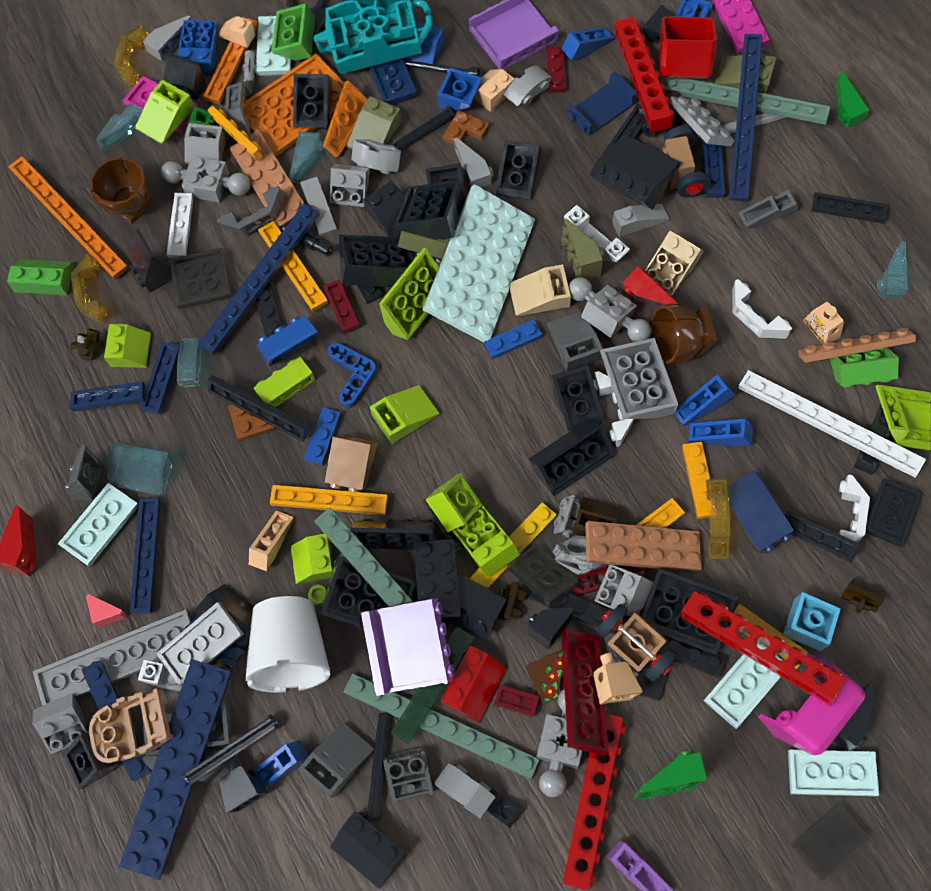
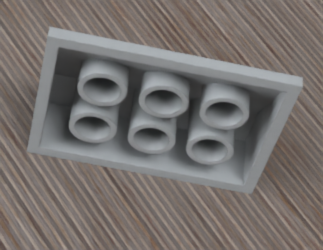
[600,338,678,419]

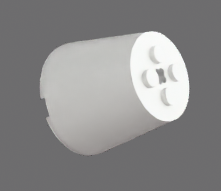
[246,596,330,693]

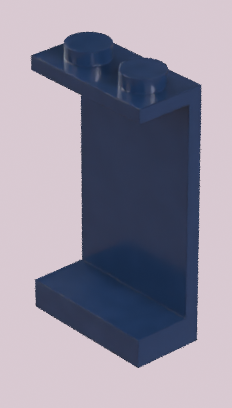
[566,71,638,137]
[721,470,796,554]

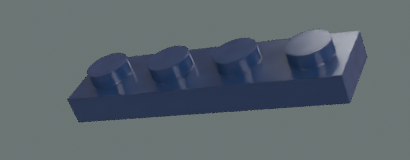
[702,139,725,197]
[140,342,181,415]
[70,382,145,412]

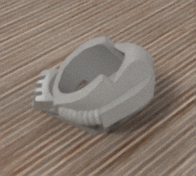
[553,536,603,575]

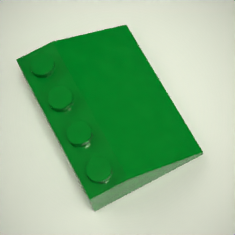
[632,750,707,801]

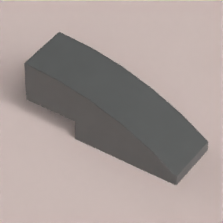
[738,190,798,228]

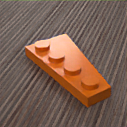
[323,80,368,157]

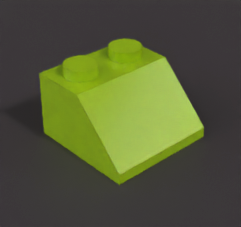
[104,324,152,368]
[426,473,482,532]
[291,534,333,584]

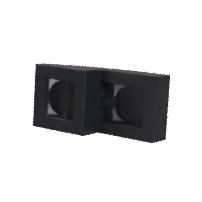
[486,784,522,828]

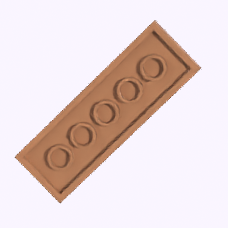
[230,129,304,230]
[585,521,701,572]

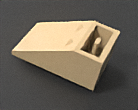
[645,231,704,296]
[510,264,571,317]

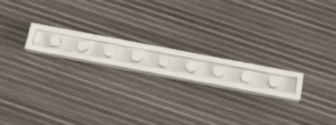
[738,370,926,478]

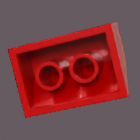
[441,646,507,723]

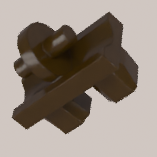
[70,328,104,361]
[841,578,884,613]
[499,582,526,621]

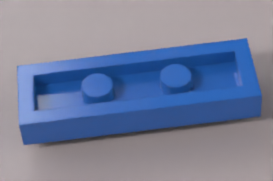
[484,320,542,360]
[304,408,341,466]

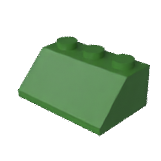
[271,4,316,61]
[7,259,74,295]
[830,347,899,388]

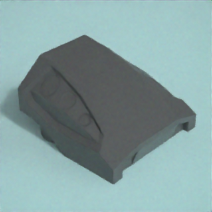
[383,748,434,804]

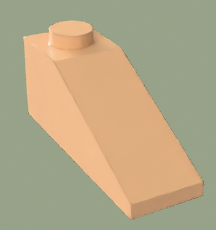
[249,511,294,571]

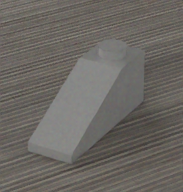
[143,15,192,61]
[454,138,493,188]
[612,204,669,237]

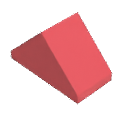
[86,594,127,628]

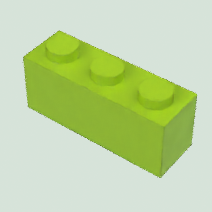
[254,357,315,408]

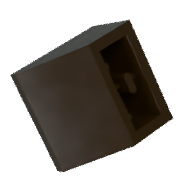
[573,497,621,536]

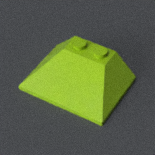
[876,384,931,450]

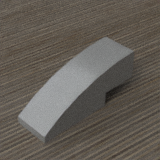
[300,177,337,236]

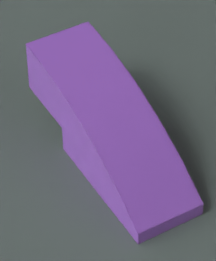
[605,840,673,891]

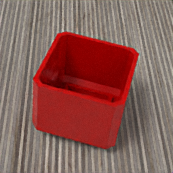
[658,16,717,79]

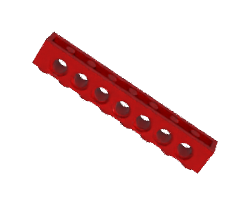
[614,16,674,133]
[681,591,846,706]
[562,714,626,891]

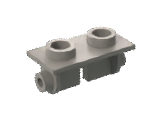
[553,495,581,537]

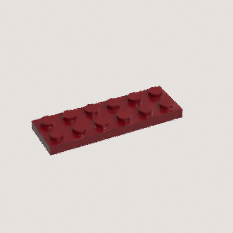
[561,628,608,755]

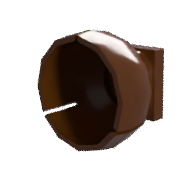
[90,157,154,224]
[650,303,718,365]

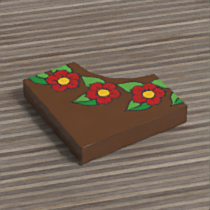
[525,649,563,705]

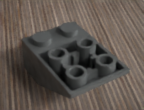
[546,311,603,370]
[299,722,374,799]

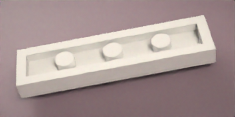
[167,193,194,259]

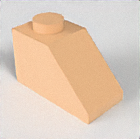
[218,16,255,47]

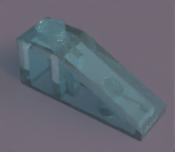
[289,131,324,186]
[877,240,908,298]

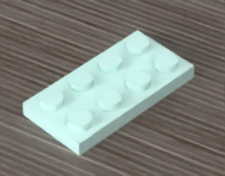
[256,16,291,76]
[58,483,139,567]
[704,643,783,729]
[788,750,879,796]

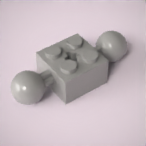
[161,156,250,203]
[569,277,652,342]
[537,689,582,797]

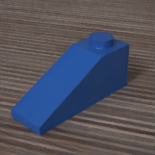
[562,27,615,60]
[674,375,736,426]
[689,419,753,447]
[256,740,309,788]

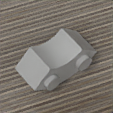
[503,66,552,107]
[351,139,401,174]
[434,763,495,818]

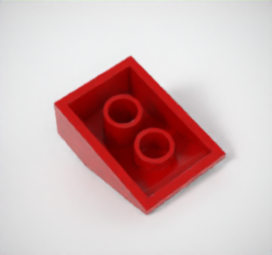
[623,266,679,304]
[0,505,36,576]

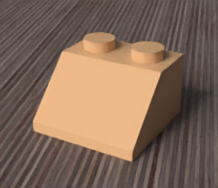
[474,69,514,112]

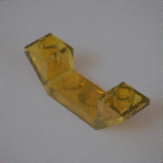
[113,25,148,90]
[71,254,107,325]
[706,479,731,559]

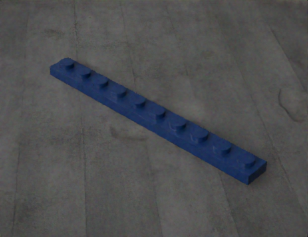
[730,34,762,201]
[198,203,320,355]

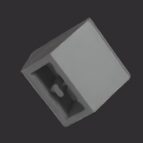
[185,123,227,165]
[330,164,370,207]
[595,564,654,617]
[33,693,89,754]

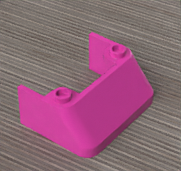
[758,654,866,756]

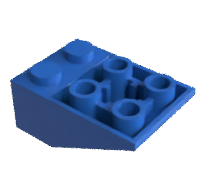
[178,20,217,75]

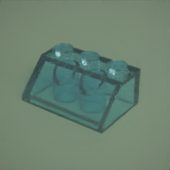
[108,442,174,496]

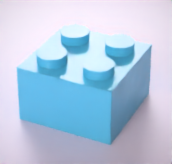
[782,592,840,652]

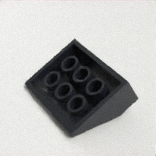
[589,134,681,210]
[394,180,465,240]
[339,234,415,288]
[351,518,437,550]
[321,556,416,629]
[642,568,737,655]

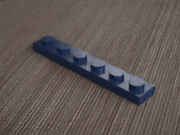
[130,498,161,614]
[81,660,152,782]

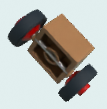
[662,126,710,198]
[596,603,678,682]

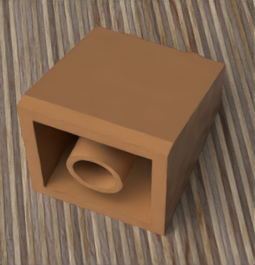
[325,435,378,492]

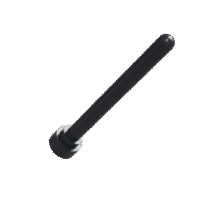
[403,60,480,76]

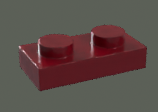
[494,685,539,718]

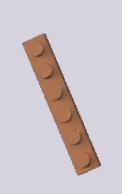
[799,328,916,363]

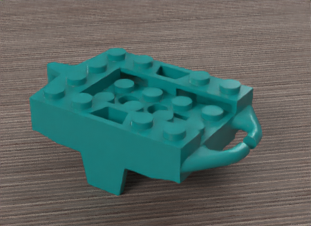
[313,0,433,74]

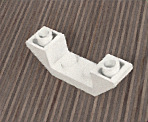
[564,205,630,262]
[732,279,792,338]
[593,371,633,447]
[838,475,870,542]
[138,660,182,692]

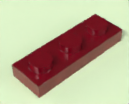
[546,46,566,93]
[323,279,360,334]

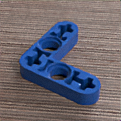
[327,343,376,408]

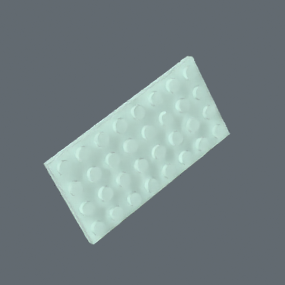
[422,184,535,342]

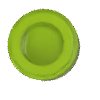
[308,585,327,606]

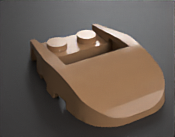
[89,689,173,763]

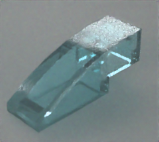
[96,103,142,150]
[177,337,201,387]

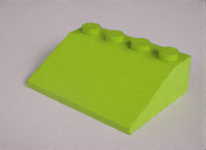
[379,248,439,340]

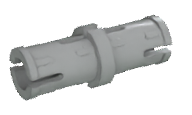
[243,50,256,85]

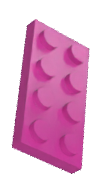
[712,0,770,53]
[123,76,199,133]

